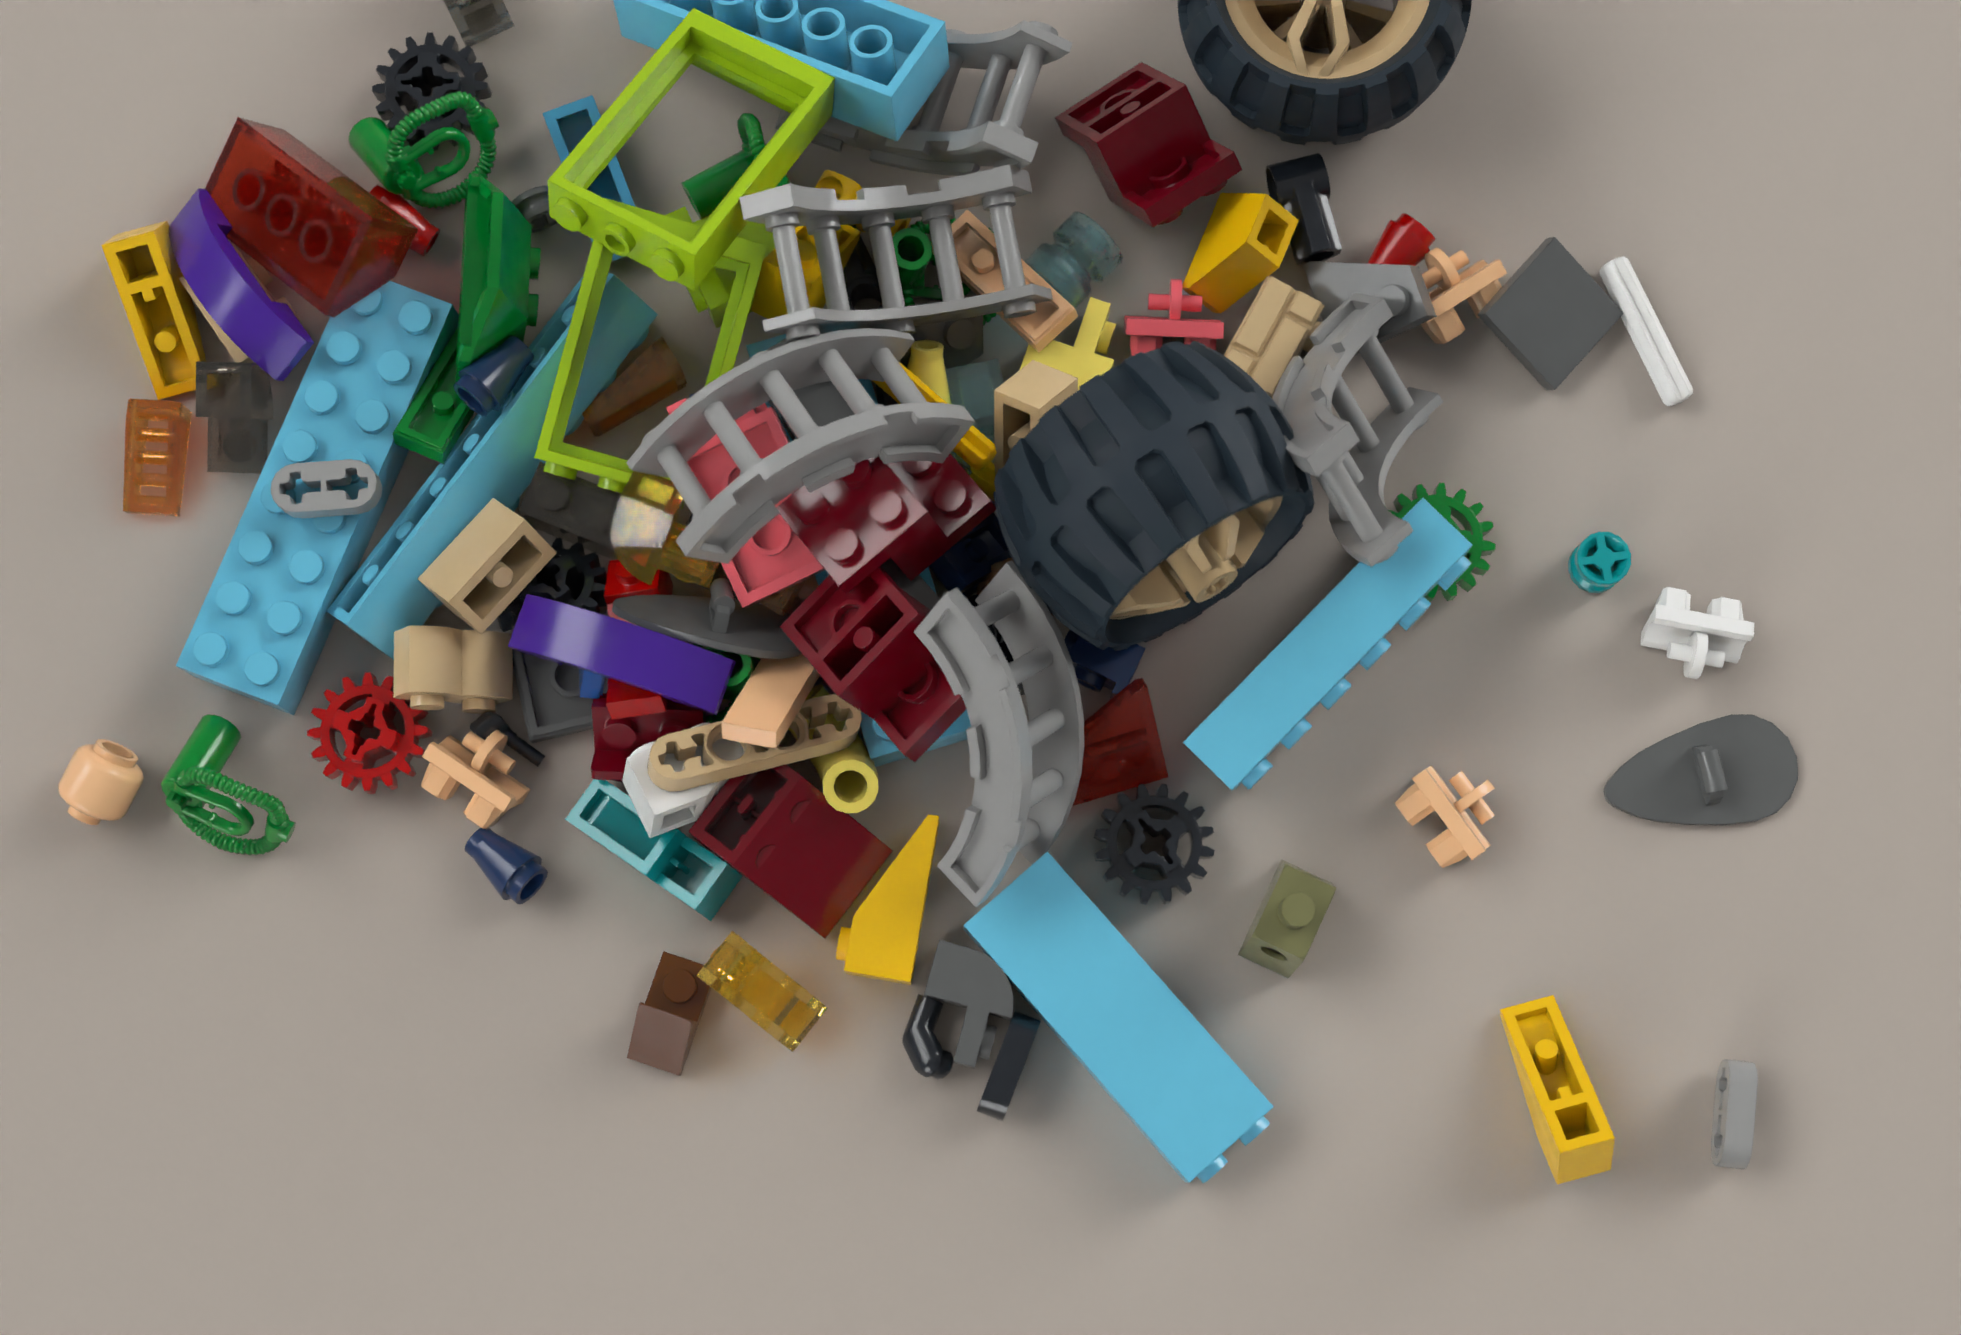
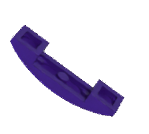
[169,188,314,381]
[508,594,735,715]

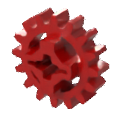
[307,672,432,794]

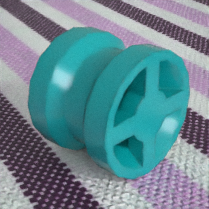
[1568,532,1631,593]

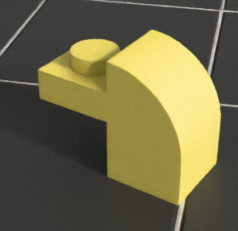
[1020,297,1116,390]

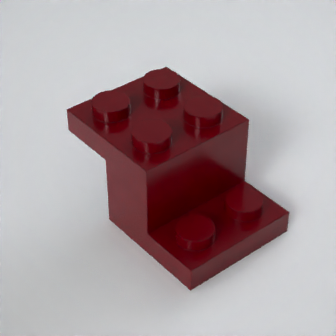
[1055,62,1242,228]
[776,454,996,594]
[780,566,966,762]

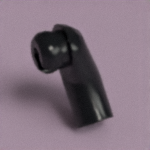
[902,994,953,1079]

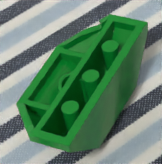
[455,173,541,383]

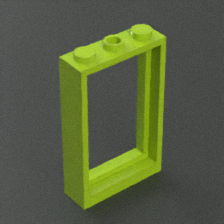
[547,8,835,291]
[534,198,767,510]

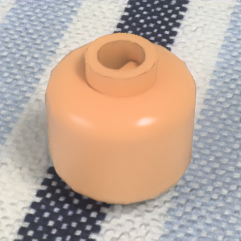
[58,739,144,825]

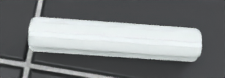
[1599,256,1693,406]

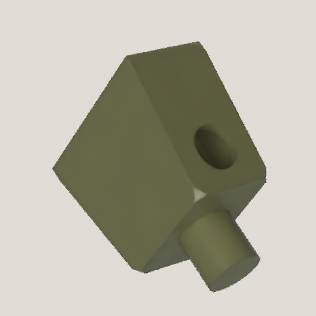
[1238,860,1336,978]

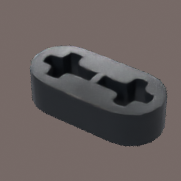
[977,1011,1041,1121]

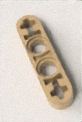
[647,694,862,792]

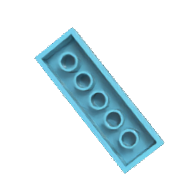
[613,0,950,141]
[1183,498,1472,790]

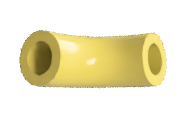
[788,684,879,813]

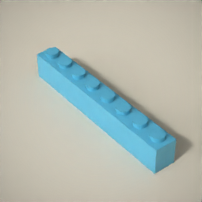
[326,273,658,660]

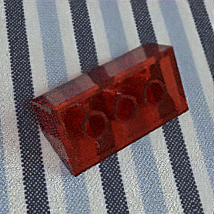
[205,117,418,317]

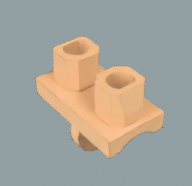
[1421,248,1507,344]
[421,730,531,829]
[1395,765,1495,868]

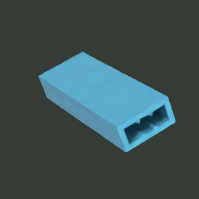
[963,851,1274,1184]

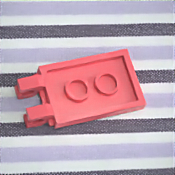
[666,398,825,608]

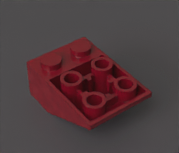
[688,765,893,939]

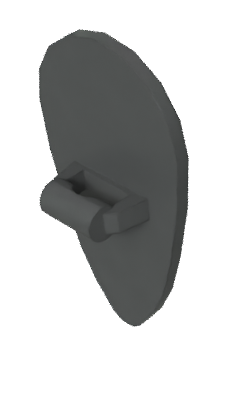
[612,578,802,659]
[1604,714,1798,825]

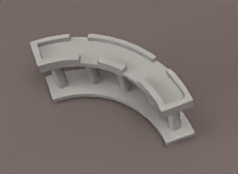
[775,20,1073,176]
[739,164,1053,343]
[1273,293,1443,567]
[626,328,975,564]
[914,560,1084,907]

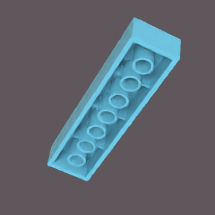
[176,266,459,715]

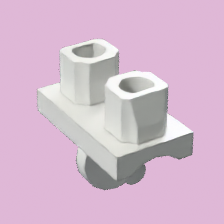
[1640,587,1754,679]

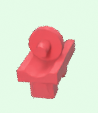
[1124,279,1224,356]

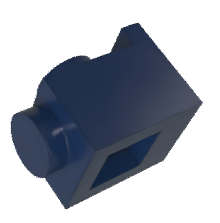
[1064,629,1146,706]

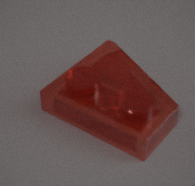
[1073,678,1169,806]

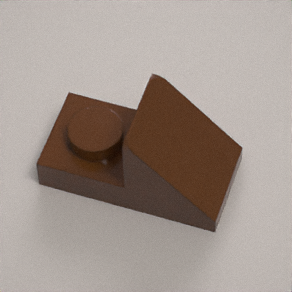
[627,951,718,1076]

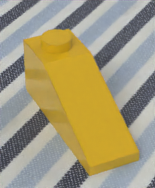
[101,221,212,400]
[836,814,940,985]
[1500,995,1615,1185]

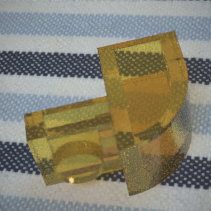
[611,471,721,588]
[696,931,828,1052]

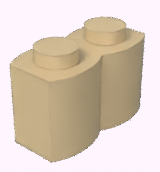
[393,625,513,714]

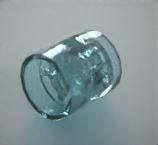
[1024,211,1123,309]

